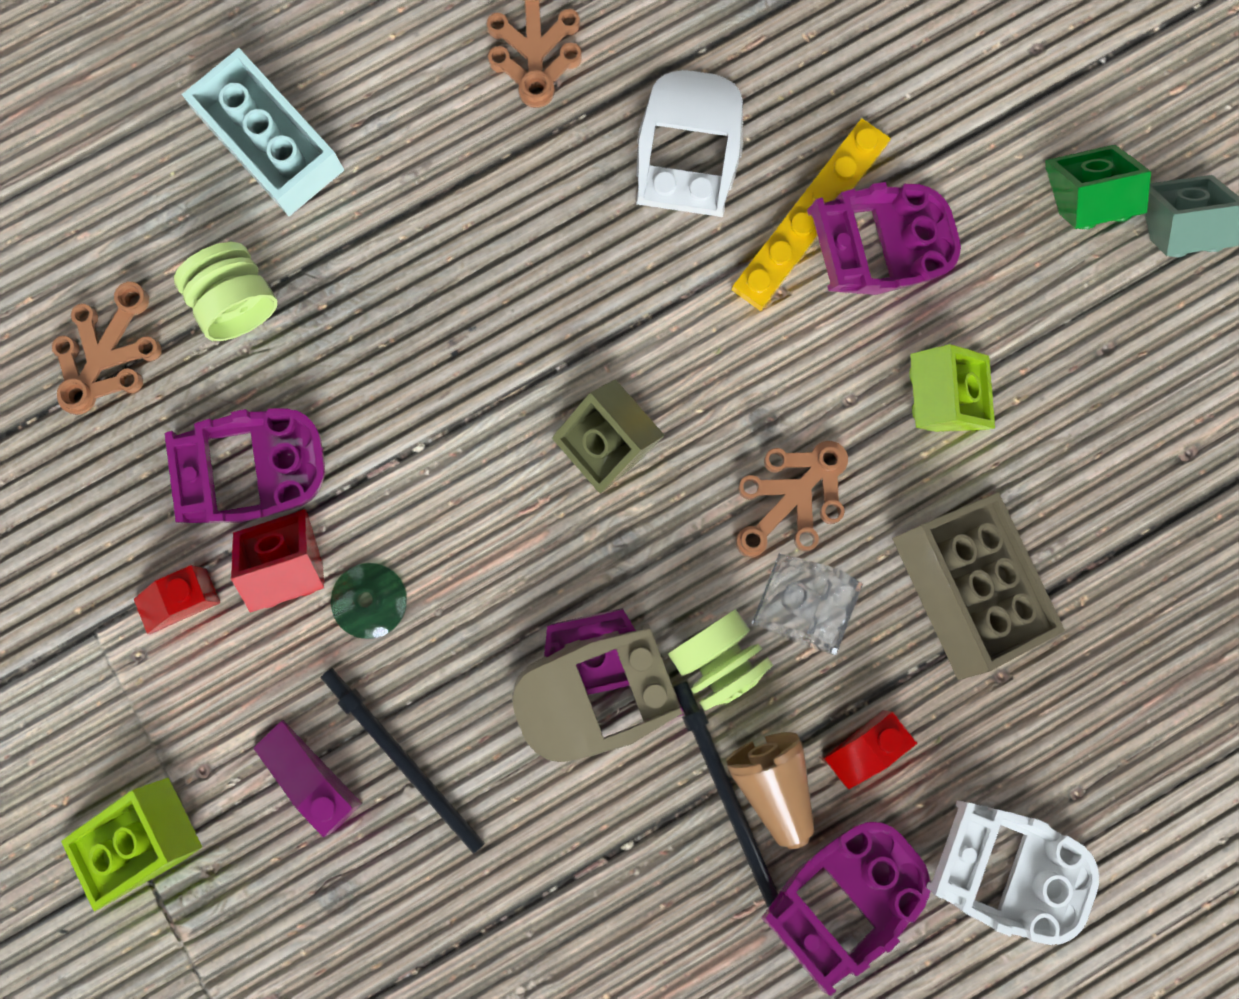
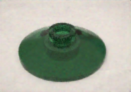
[331,563,407,639]

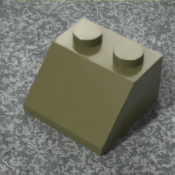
[552,379,665,494]

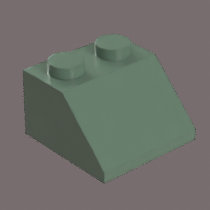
[1145,175,1239,257]

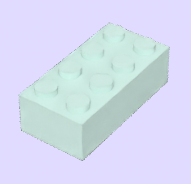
[181,48,344,216]

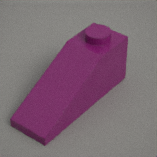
[253,720,363,838]

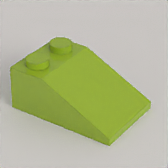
[61,777,203,912]

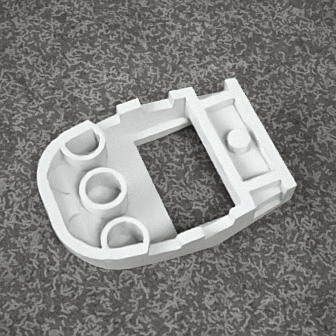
[636,70,743,217]
[926,801,1099,945]

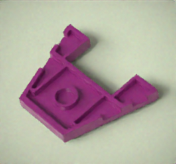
[544,608,684,717]

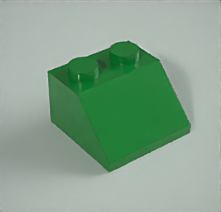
[1045,144,1151,230]

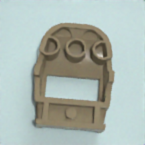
[512,624,683,762]

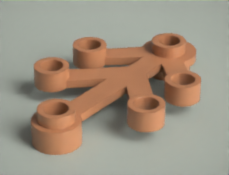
[487,0,582,108]
[52,282,162,415]
[736,441,848,558]

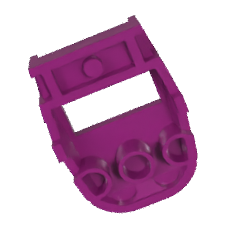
[807,182,961,295]
[164,408,325,523]
[761,822,931,996]

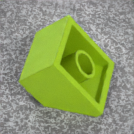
[909,344,995,432]

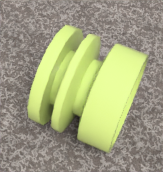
[174,241,277,341]
[668,609,773,711]

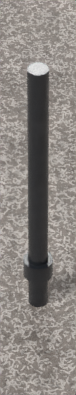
[320,668,485,854]
[673,681,778,907]

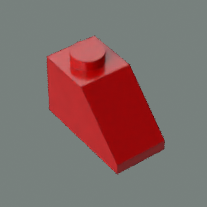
[134,565,220,634]
[823,710,918,790]

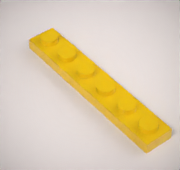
[732,118,891,311]

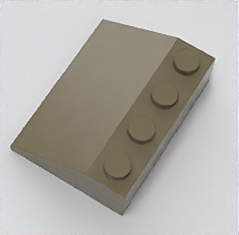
[892,492,1065,680]

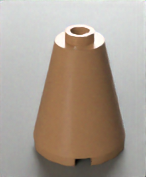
[726,732,814,849]

